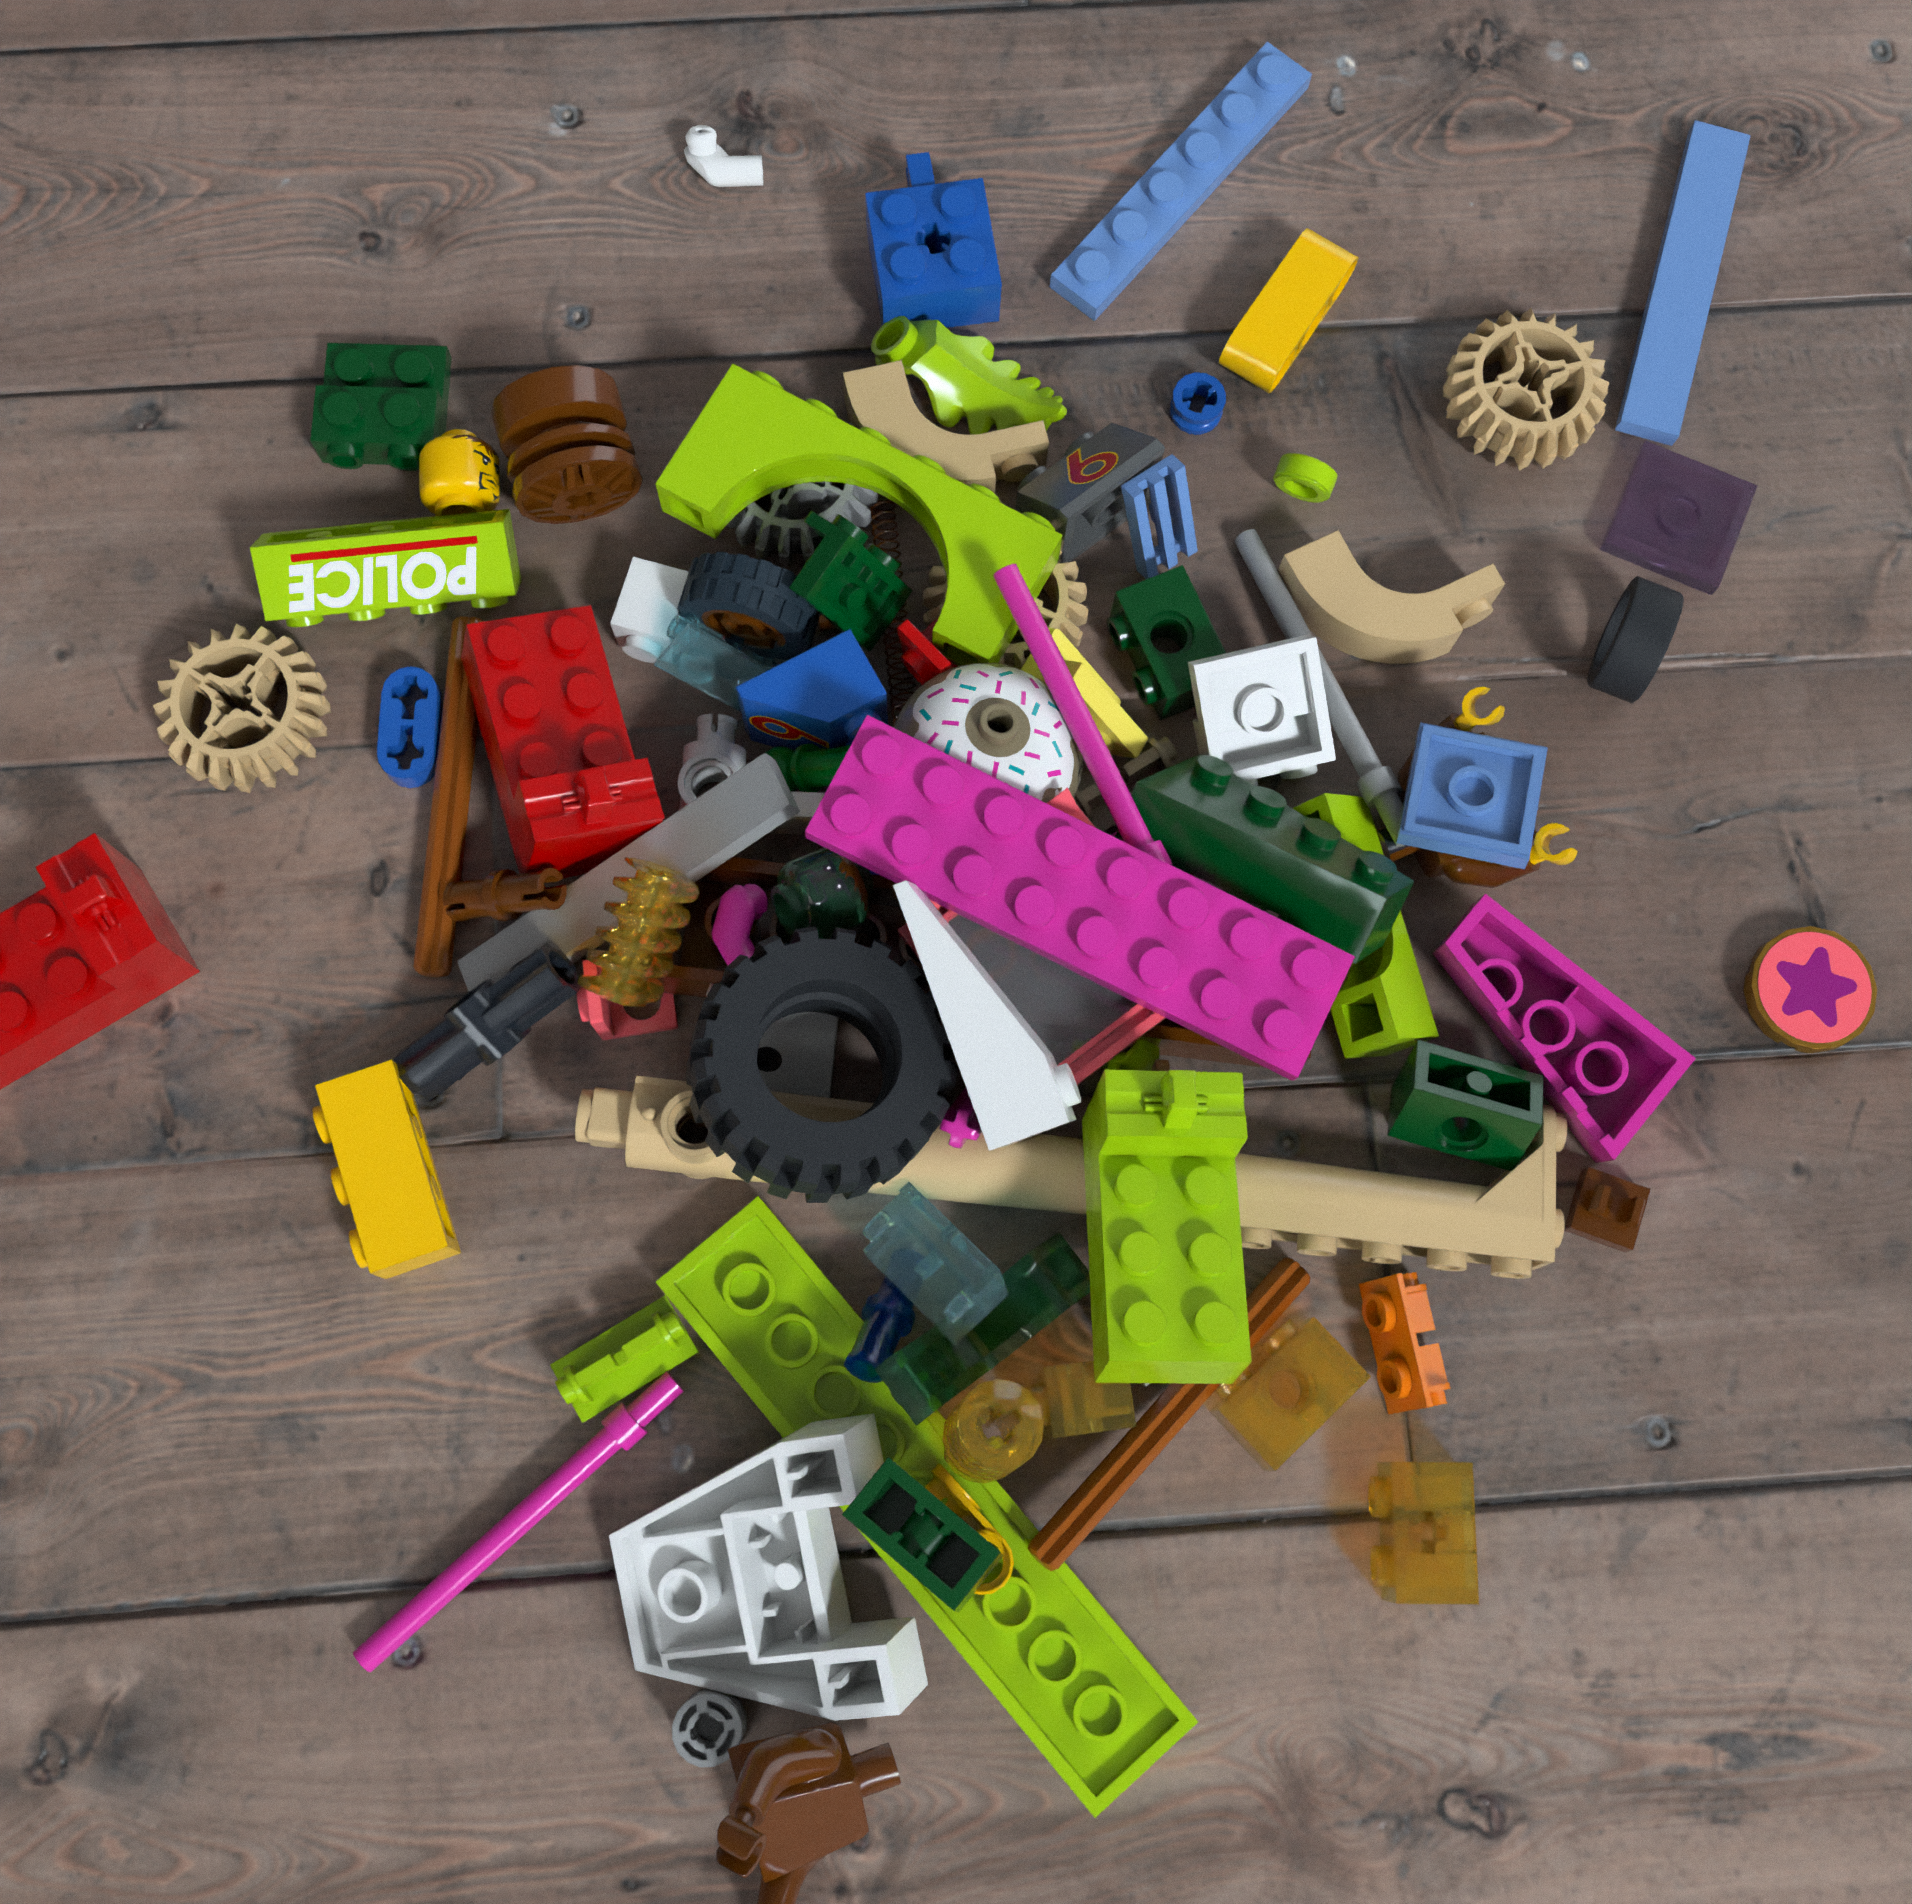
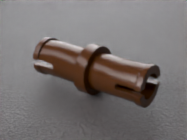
[443,868,567,922]

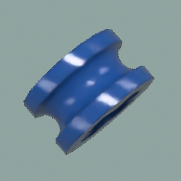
[1170,372,1226,435]

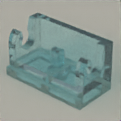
[862,1182,1009,1345]

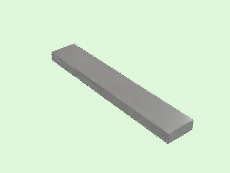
[457,753,800,992]

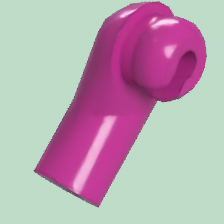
[712,884,768,966]

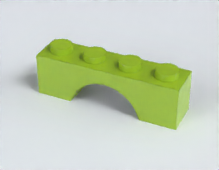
[1292,793,1439,1058]

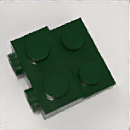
[310,343,452,471]

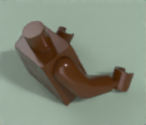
[716,1722,901,1904]

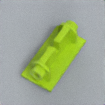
[550,1295,699,1423]

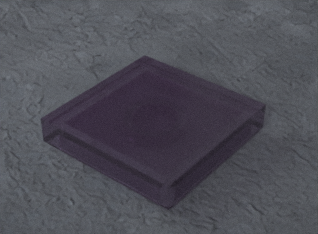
[1599,441,1758,595]

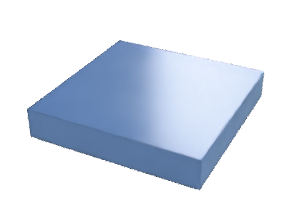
[1396,722,1548,869]

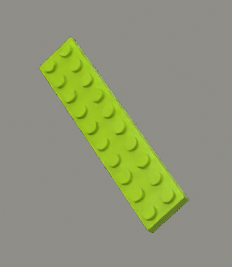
[656,1196,1198,1818]

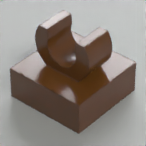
[1564,1167,1651,1253]

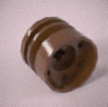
[491,365,643,524]

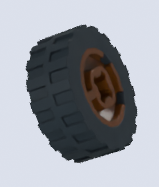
[677,552,821,660]

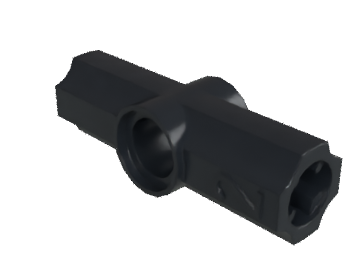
[394,942,582,1101]

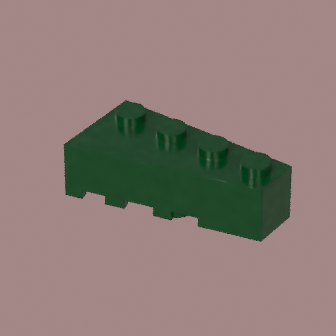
[1115,754,1414,964]

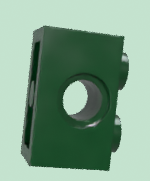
[1106,565,1226,721]
[1387,1040,1543,1171]

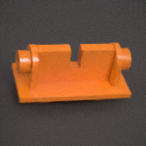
[1359,1272,1451,1414]

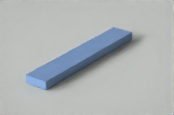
[1615,120,1751,446]

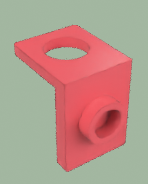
[576,958,678,1041]

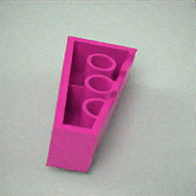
[1432,894,1696,1163]

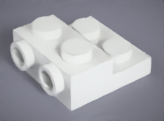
[1188,634,1336,786]

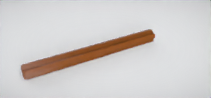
[413,616,484,978]
[1028,1257,1311,1571]

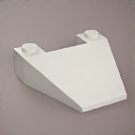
[609,1413,928,1721]

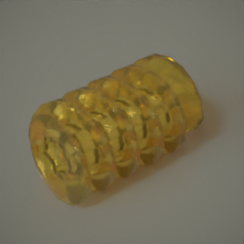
[577,857,699,1007]
[942,1379,1044,1484]

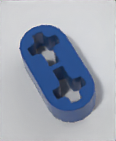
[377,666,443,788]

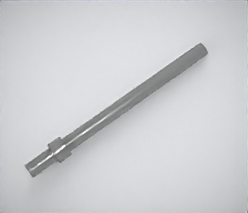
[1234,529,1405,847]

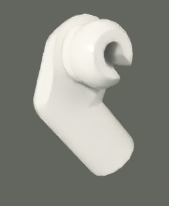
[684,125,763,187]

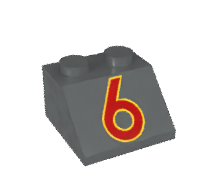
[1015,423,1165,563]

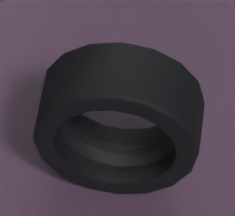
[1587,576,1684,703]

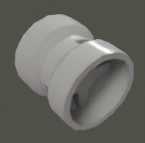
[672,1688,747,1768]

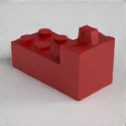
[461,605,665,878]
[0,833,200,1090]

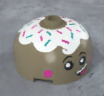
[894,663,1083,803]

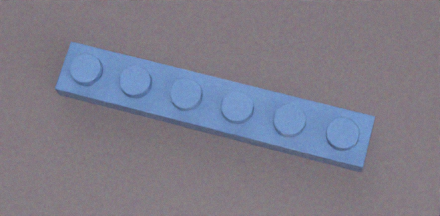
[1049,42,1312,321]

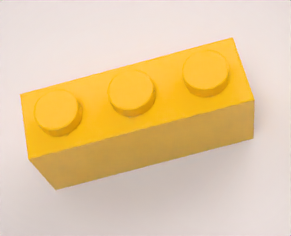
[312,1059,461,1279]

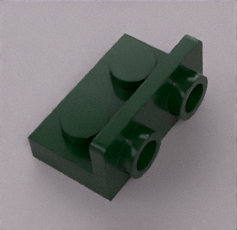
[789,511,913,651]

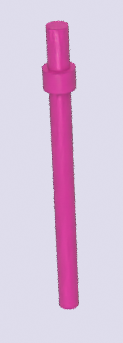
[993,564,1172,865]
[353,1371,684,1673]

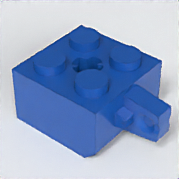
[865,152,1002,328]

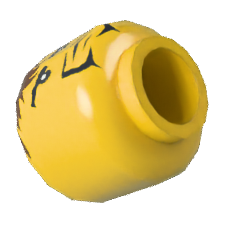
[419,429,500,516]

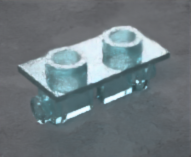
[654,614,777,712]

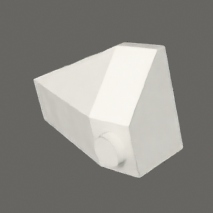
[893,880,1081,1151]

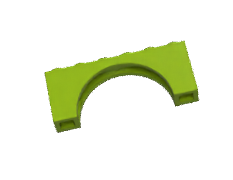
[656,364,1062,666]

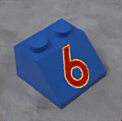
[736,629,888,749]

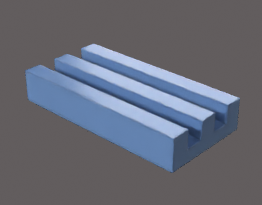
[1121,454,1198,579]

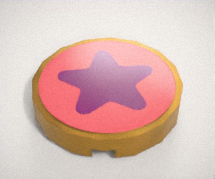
[1743,926,1877,1054]

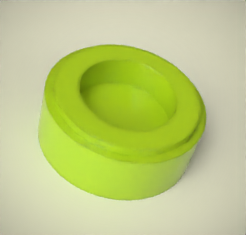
[1273,453,1338,503]

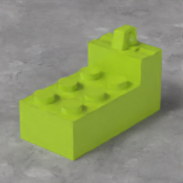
[1082,1069,1251,1384]

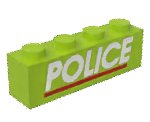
[250,509,522,627]

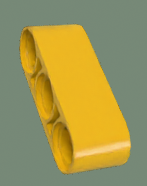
[1219,228,1359,393]

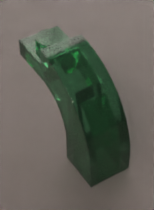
[875,1232,1090,1426]

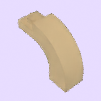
[843,360,1049,494]
[1278,530,1505,664]

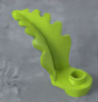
[871,316,1067,435]

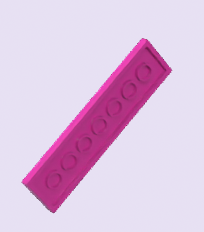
[805,715,1355,1081]

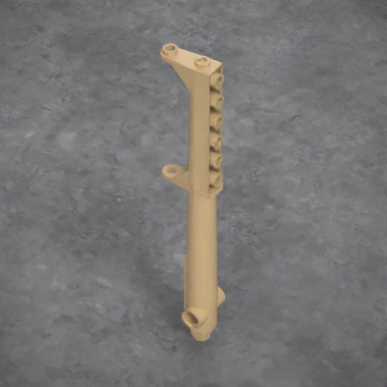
[575,1059,1567,1279]

